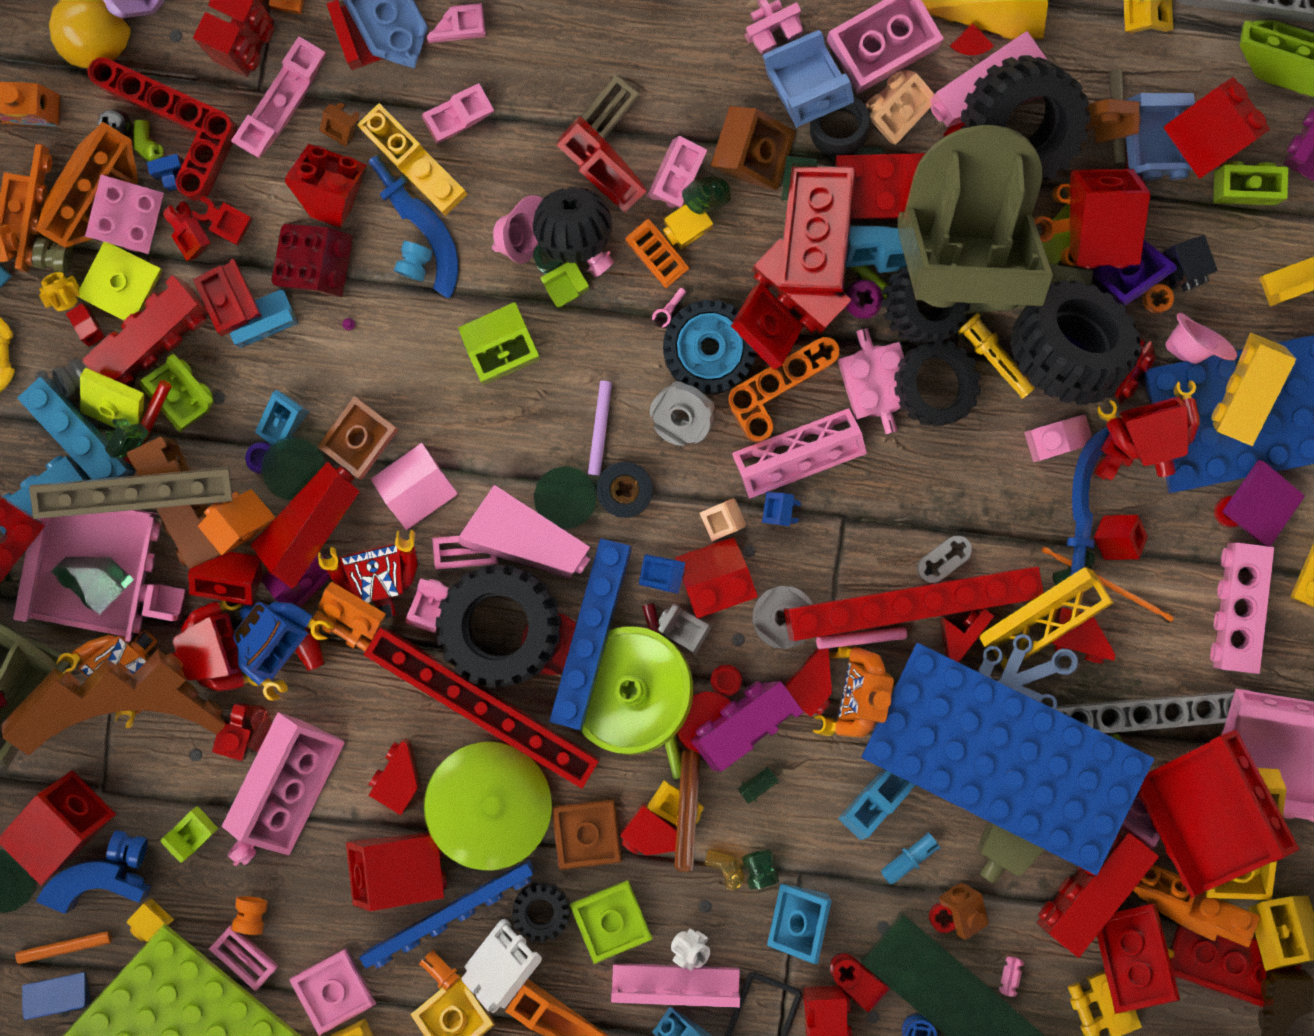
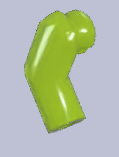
[133,120,165,162]

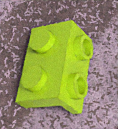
[139,354,213,433]

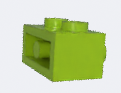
[1213,161,1288,205]

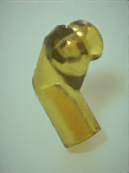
[704,850,744,890]

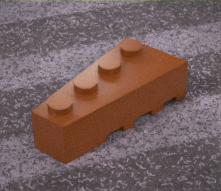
[126,436,230,569]

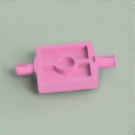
[838,328,904,434]

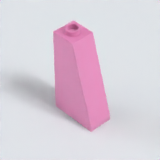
[930,31,1047,127]
[458,485,590,579]

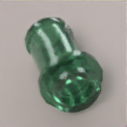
[737,766,779,804]

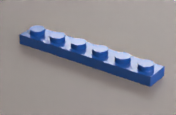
[549,538,632,731]
[359,859,535,969]

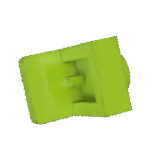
[160,806,219,863]

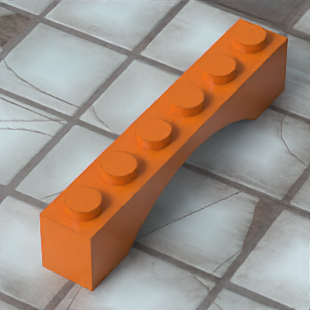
[505,979,609,1036]

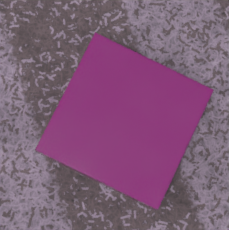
[1222,460,1305,547]

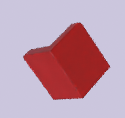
[1094,515,1148,560]

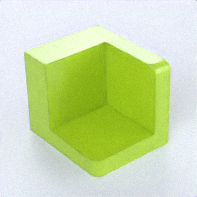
[540,262,590,308]

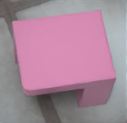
[142,584,188,621]

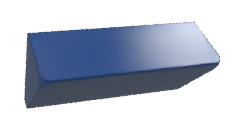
[22,972,92,1020]

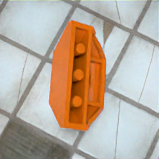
[36,122,138,248]

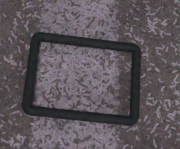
[725,972,802,1036]

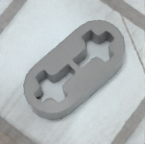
[917,536,972,583]

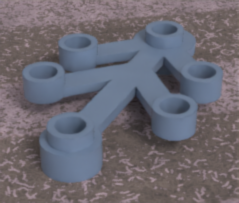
[979,634,1079,710]

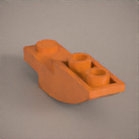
[1133,865,1260,948]

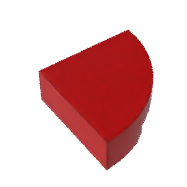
[949,23,994,55]

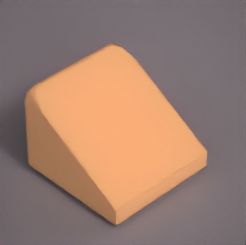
[700,498,746,541]

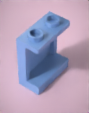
[763,30,854,128]
[1125,93,1195,181]

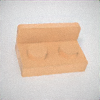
[866,69,934,145]

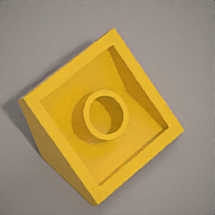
[410,974,495,1036]

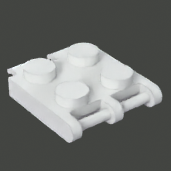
[462,919,542,1013]

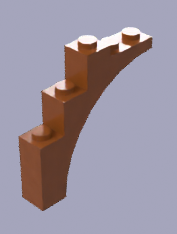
[1,649,225,756]

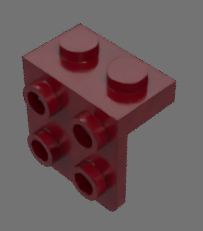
[271,224,353,298]

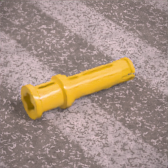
[958,312,1036,399]

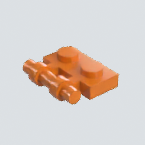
[313,582,386,651]

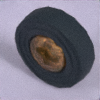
[597,462,653,518]

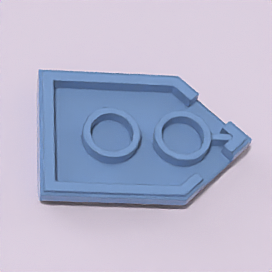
[343,0,428,69]

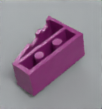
[691,681,804,772]

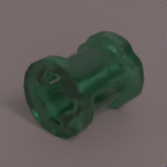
[533,244,562,274]

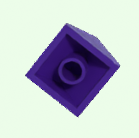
[1091,240,1177,306]

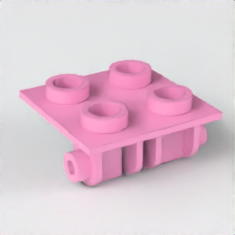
[85,175,164,254]

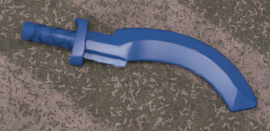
[368,155,458,298]
[1067,427,1110,576]

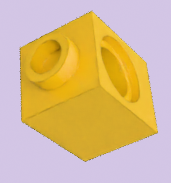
[662,197,713,250]

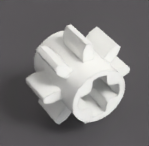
[671,928,710,971]

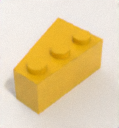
[1211,332,1296,446]

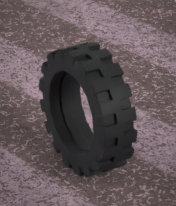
[894,340,981,427]

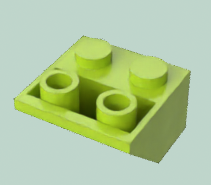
[458,302,541,385]

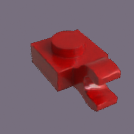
[163,201,211,262]
[1093,433,1134,481]
[212,702,253,761]

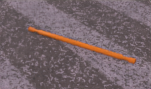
[1042,546,1174,622]

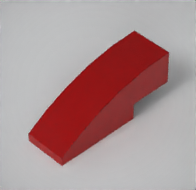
[557,116,647,213]

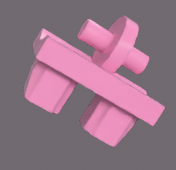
[744,0,803,55]

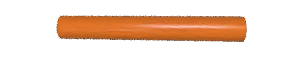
[15,931,112,964]

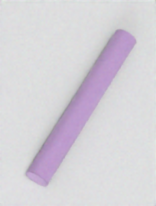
[588,381,612,476]

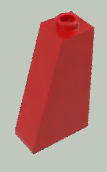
[250,462,360,589]

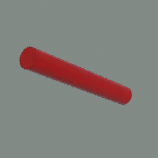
[124,380,172,464]

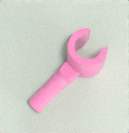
[652,288,686,328]

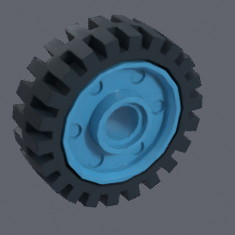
[663,300,756,395]

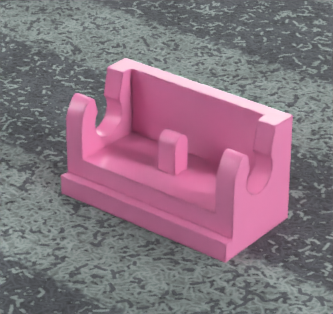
[647,136,707,208]

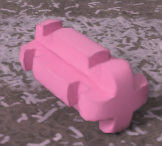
[999,956,1024,997]

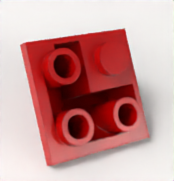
[285,143,367,228]

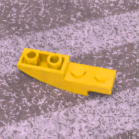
[357,103,468,216]

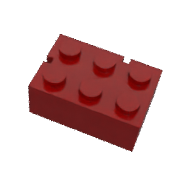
[193,0,275,78]

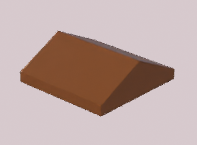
[317,396,399,480]

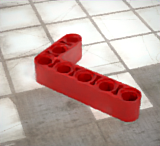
[88,57,237,202]

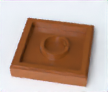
[552,798,622,870]

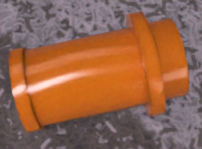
[419,950,460,991]

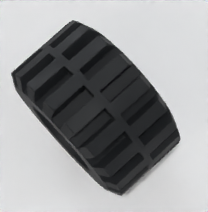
[882,267,970,343]

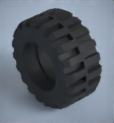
[960,55,1091,181]
[1010,280,1141,405]
[435,565,562,688]

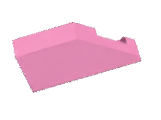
[427,3,486,43]

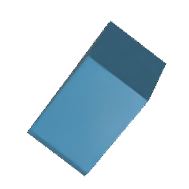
[255,390,309,451]

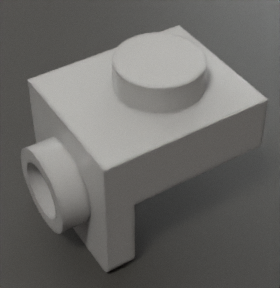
[658,603,711,655]

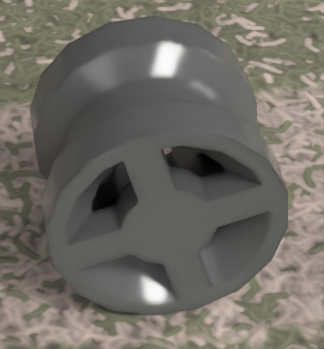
[52,358,85,397]

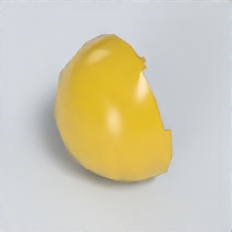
[48,0,131,68]

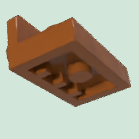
[1085,99,1141,144]

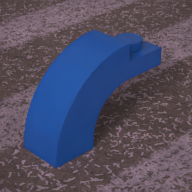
[36,858,152,914]

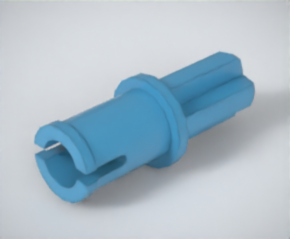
[881,832,941,884]

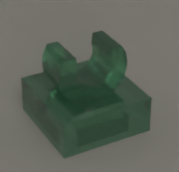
[105,418,149,458]

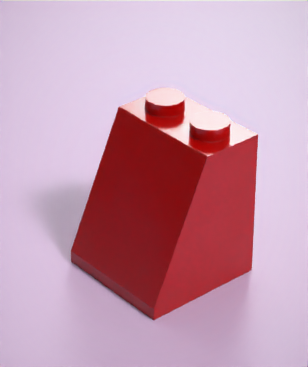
[1163,76,1271,179]
[1070,169,1150,269]
[674,537,758,619]
[0,770,116,886]
[346,832,447,912]

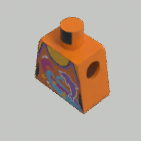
[0,82,61,126]

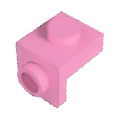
[406,579,449,634]

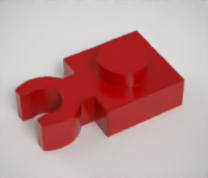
[192,196,253,246]

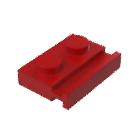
[193,259,262,337]

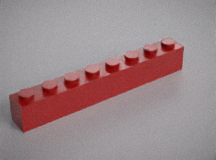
[784,566,1044,641]
[363,627,600,789]

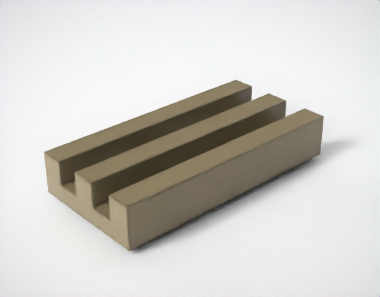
[582,74,641,140]

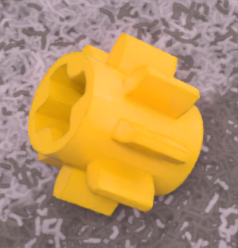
[39,272,80,311]

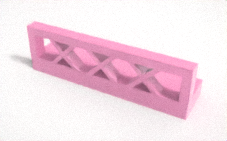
[732,408,867,499]
[611,963,740,1008]

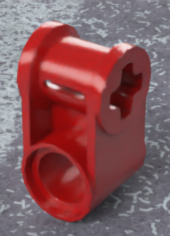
[829,953,890,1013]

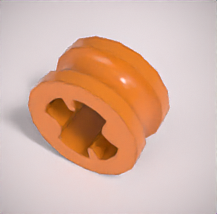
[1142,284,1174,314]

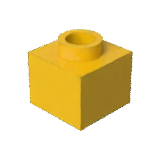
[126,898,174,942]

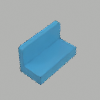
[230,289,299,348]

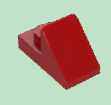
[940,608,994,662]

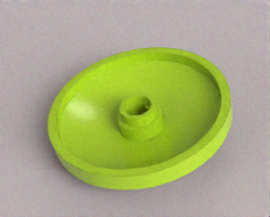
[581,626,693,755]
[424,742,552,870]

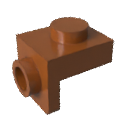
[939,882,989,940]

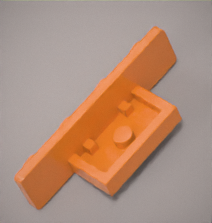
[0,143,52,273]

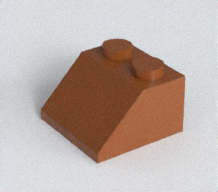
[710,106,796,191]

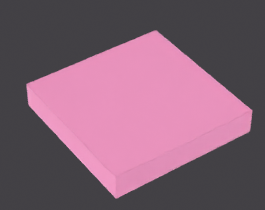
[289,948,376,1036]

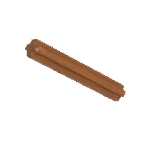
[674,750,700,872]

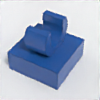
[146,154,184,192]
[762,492,801,526]

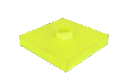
[77,242,163,320]
[80,368,144,436]

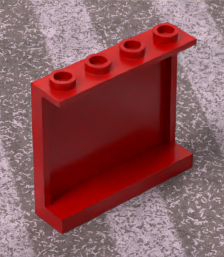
[1137,729,1300,898]

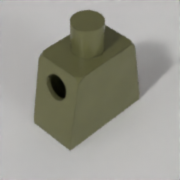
[977,821,1045,885]

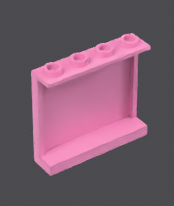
[13,510,161,642]
[1222,689,1314,822]

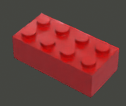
[1036,828,1159,958]

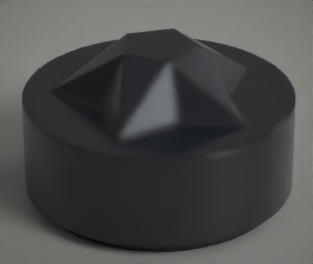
[98,109,131,137]

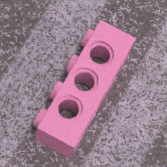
[1210,543,1274,674]

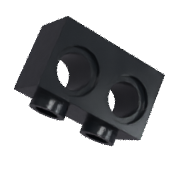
[1162,234,1218,292]

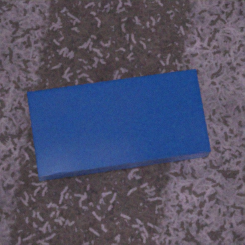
[639,554,686,594]

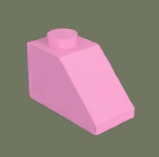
[1024,414,1092,462]

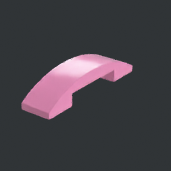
[231,36,326,158]

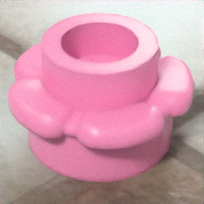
[585,251,614,278]
[227,841,257,866]

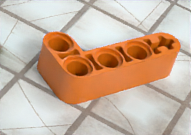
[728,337,840,443]

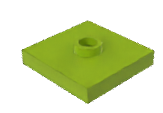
[570,879,652,964]

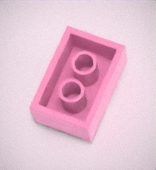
[826,0,944,95]

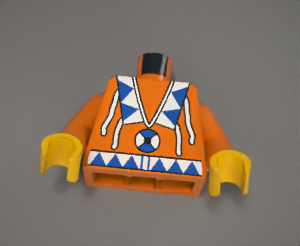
[56,629,158,728]
[813,646,894,737]

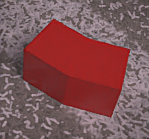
[65,303,105,347]

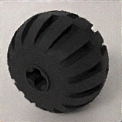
[533,187,612,263]

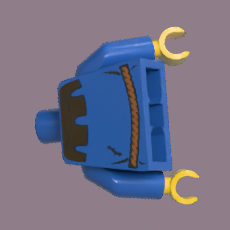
[233,601,334,701]

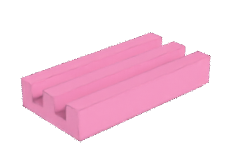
[432,536,499,570]
[209,924,278,992]

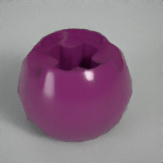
[845,279,884,319]

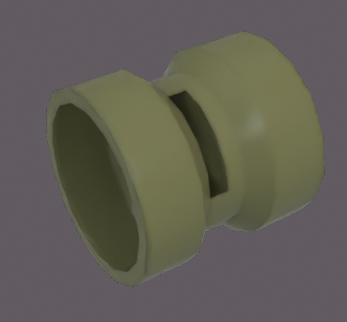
[32,236,74,274]

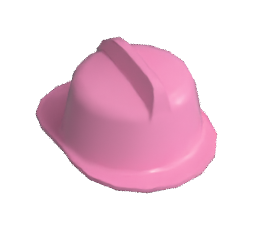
[492,195,543,264]
[1165,313,1237,364]

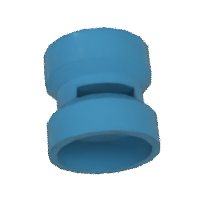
[393,241,433,282]

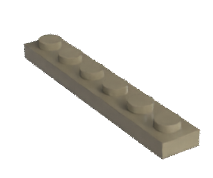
[29,467,233,519]

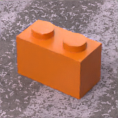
[198,489,276,555]

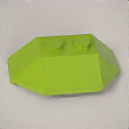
[1239,20,1314,97]

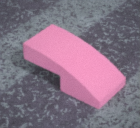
[421,83,494,145]

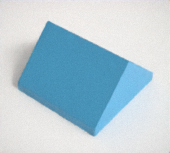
[767,884,832,964]

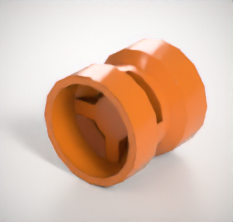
[231,896,268,935]

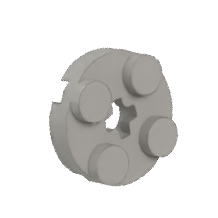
[650,381,715,446]
[752,586,812,649]

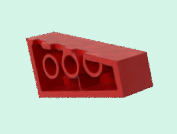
[82,275,209,386]

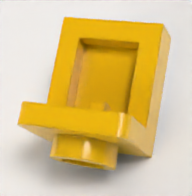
[647,780,704,826]

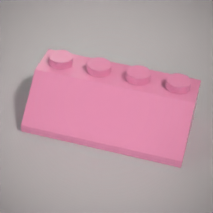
[222,712,345,855]

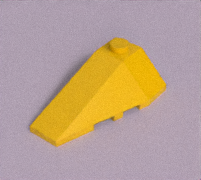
[921,0,1049,40]

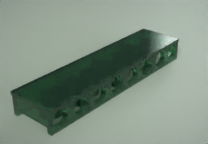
[860,911,1047,1036]

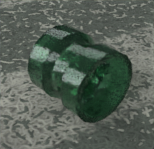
[742,850,780,889]

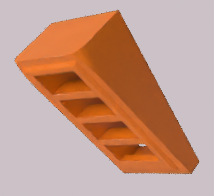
[625,218,690,289]

